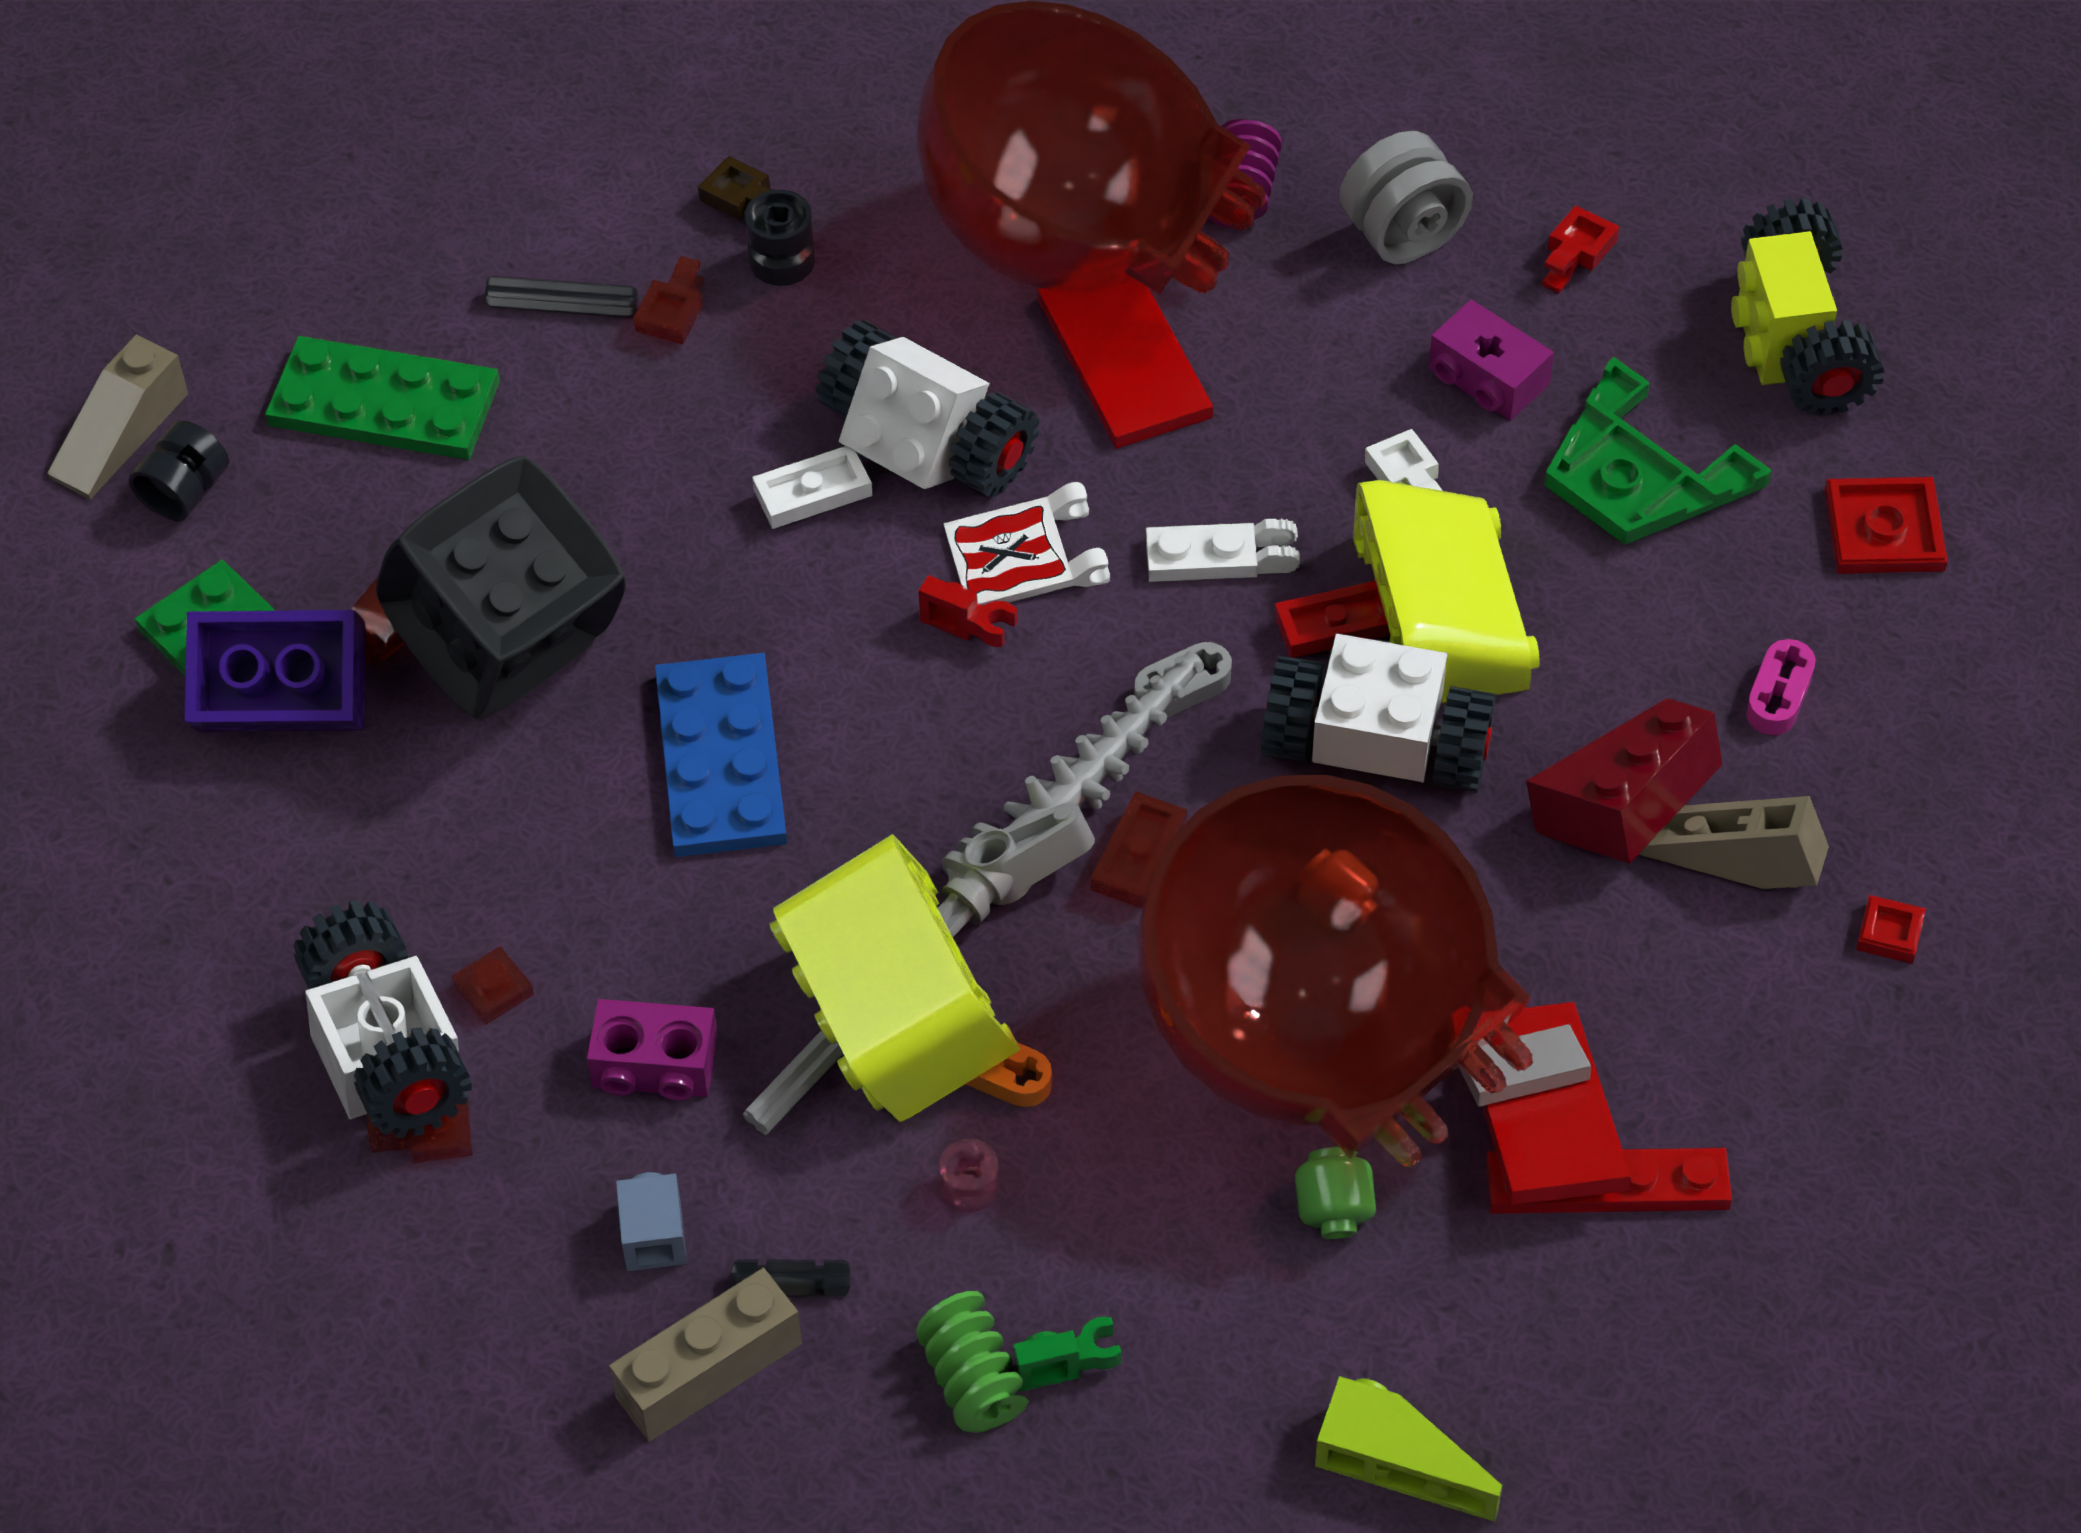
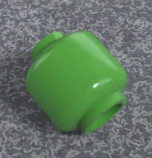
[1295,1147,1376,1239]

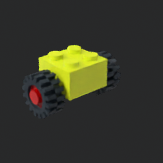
[1731,198,1885,415]

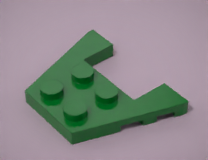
[1544,357,1772,545]

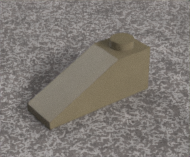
[47,334,188,499]
[1639,796,1829,889]

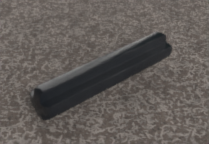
[485,276,638,317]

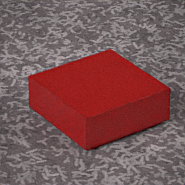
[1856,895,1926,964]

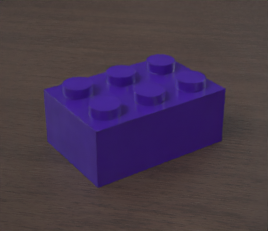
[185,610,366,732]

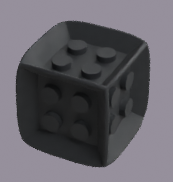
[376,455,626,719]

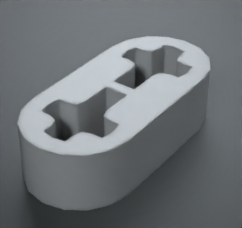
[1135,642,1232,717]

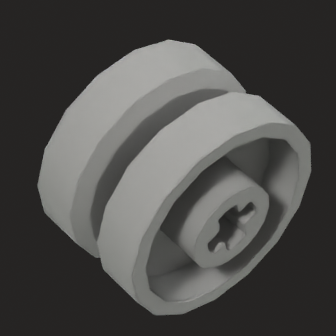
[1339,131,1473,265]

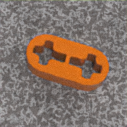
[966,1042,1052,1107]

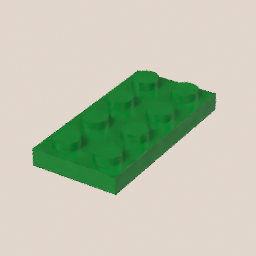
[265,336,500,460]

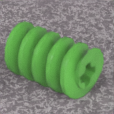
[916,1291,1029,1433]

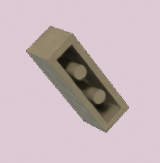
[609,1267,802,1442]

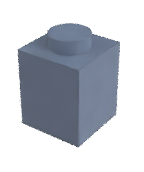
[616,1172,687,1271]

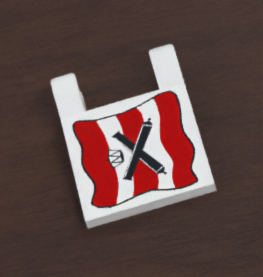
[944,482,1110,605]

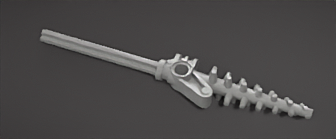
[743,651,1204,1136]

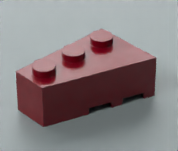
[1526,698,1723,864]

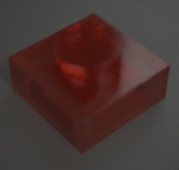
[452,946,534,1025]

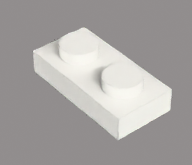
[752,446,872,529]

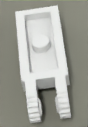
[1146,518,1300,582]

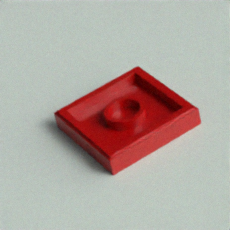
[1824,477,1948,574]

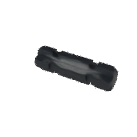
[732,1259,851,1296]

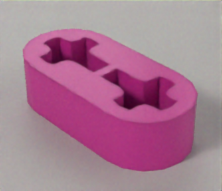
[1746,639,1816,735]

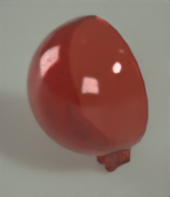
[917,0,1267,295]
[1137,775,1534,1168]

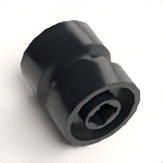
[745,189,815,286]
[128,420,230,522]

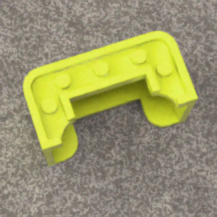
[769,834,1021,1122]

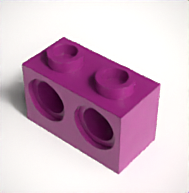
[587,999,718,1100]

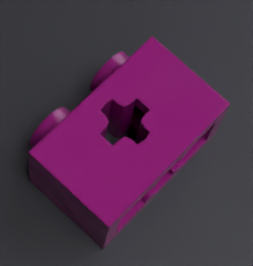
[1428,299,1554,421]

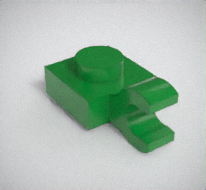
[1013,1317,1122,1392]

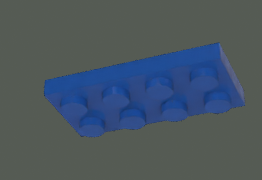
[655,653,787,857]

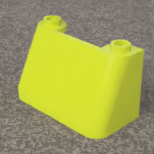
[1353,480,1540,703]

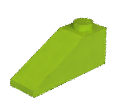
[1315,1376,1502,1522]

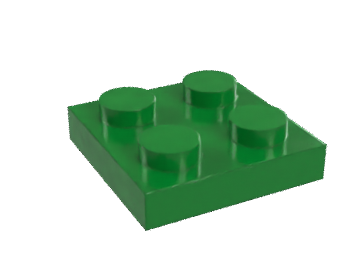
[134,559,276,677]

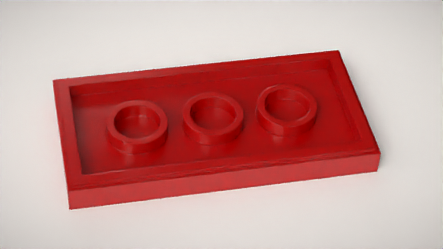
[1037,259,1213,449]
[1459,1002,1631,1205]

